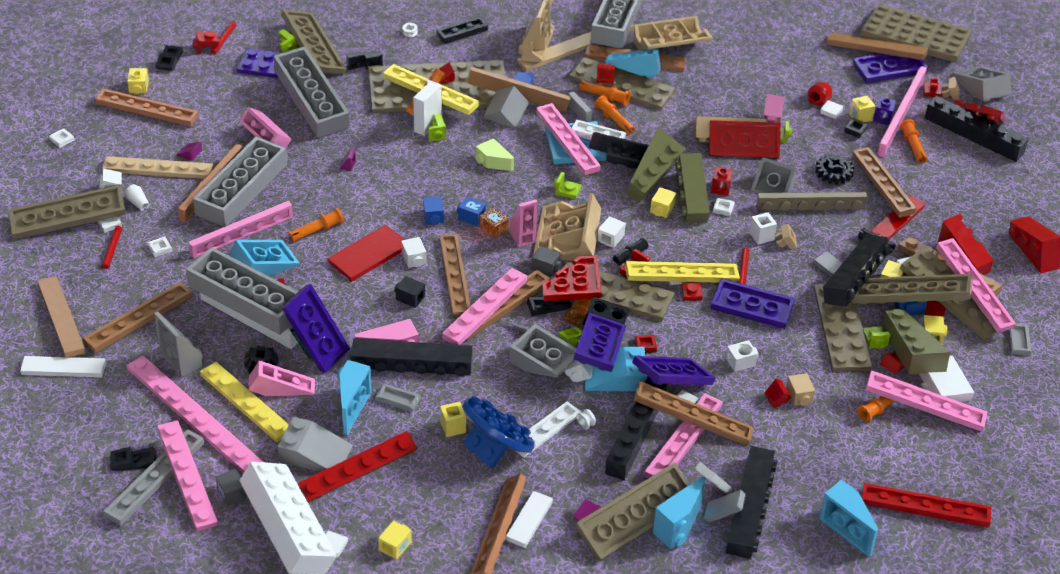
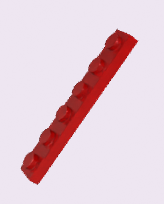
[297,431,417,503]
[861,483,991,528]

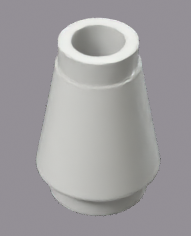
[125,185,150,211]

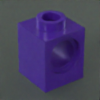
[873,97,896,126]

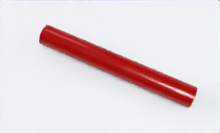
[210,21,237,54]
[101,226,122,269]
[738,248,750,285]

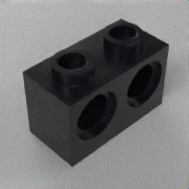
[582,297,629,326]

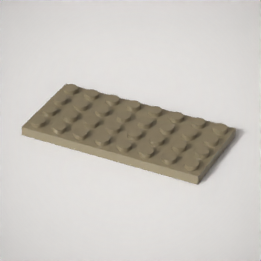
[368,60,506,113]

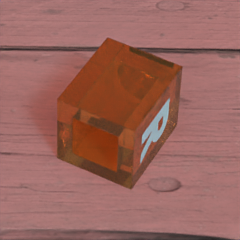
[480,207,509,239]

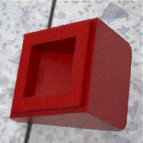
[439,62,455,84]
[880,352,904,375]

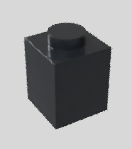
[394,276,425,308]

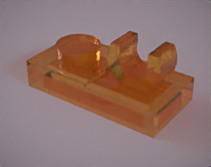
[563,299,592,328]

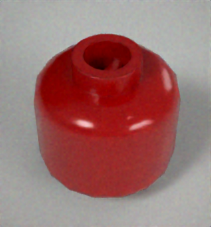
[807,81,833,106]

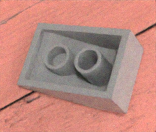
[952,66,1011,102]
[154,312,203,377]
[510,324,577,378]
[278,417,353,472]

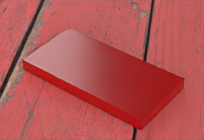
[709,120,781,158]
[327,225,405,282]

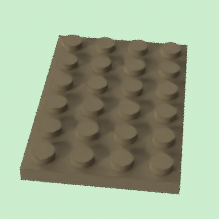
[860,4,972,63]

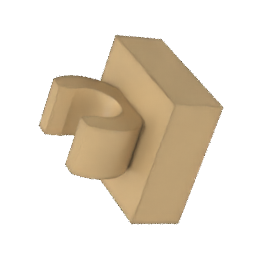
[942,77,960,100]
[775,223,797,249]

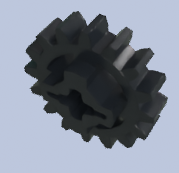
[815,153,855,185]

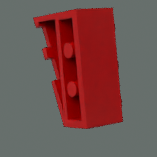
[938,214,994,275]
[1009,216,1060,274]

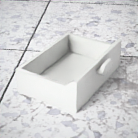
[413,80,441,136]
[919,356,974,402]

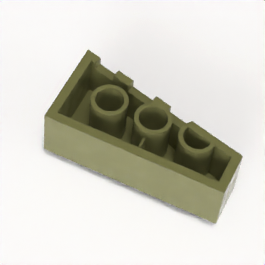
[625,127,686,203]
[675,153,710,223]
[882,309,950,374]

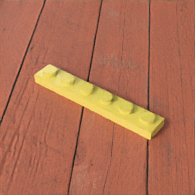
[384,64,479,115]
[625,261,740,283]
[200,362,289,442]

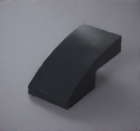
[155,45,183,71]
[346,52,383,71]
[527,297,571,316]
[110,446,157,471]

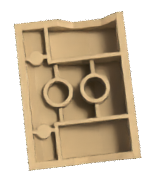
[519,0,555,62]
[634,16,713,50]
[534,193,601,261]

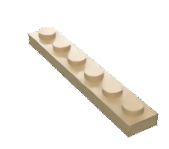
[102,156,214,179]

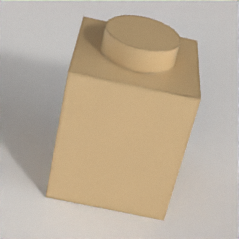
[786,373,815,406]

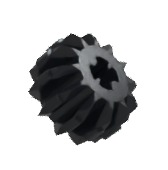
[244,345,278,375]

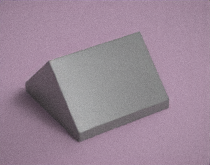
[483,86,529,129]
[751,157,797,193]

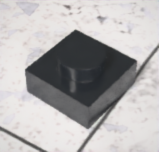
[844,118,868,138]

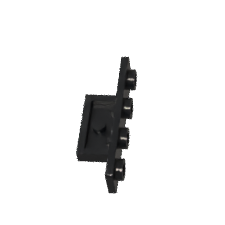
[589,132,649,169]

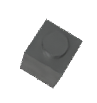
[531,246,562,277]
[215,469,247,506]

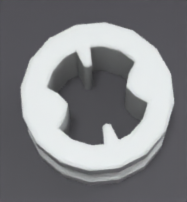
[403,23,417,37]
[576,409,596,430]

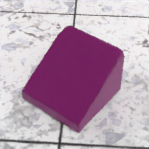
[177,142,202,161]
[339,147,356,171]
[573,499,601,521]

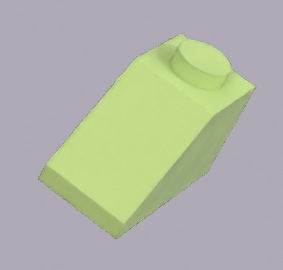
[475,138,514,171]

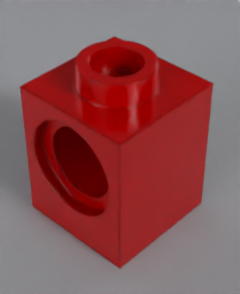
[711,167,733,196]

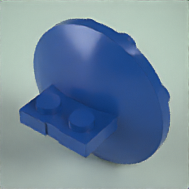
[462,396,535,468]

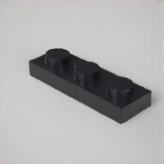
[437,16,488,44]

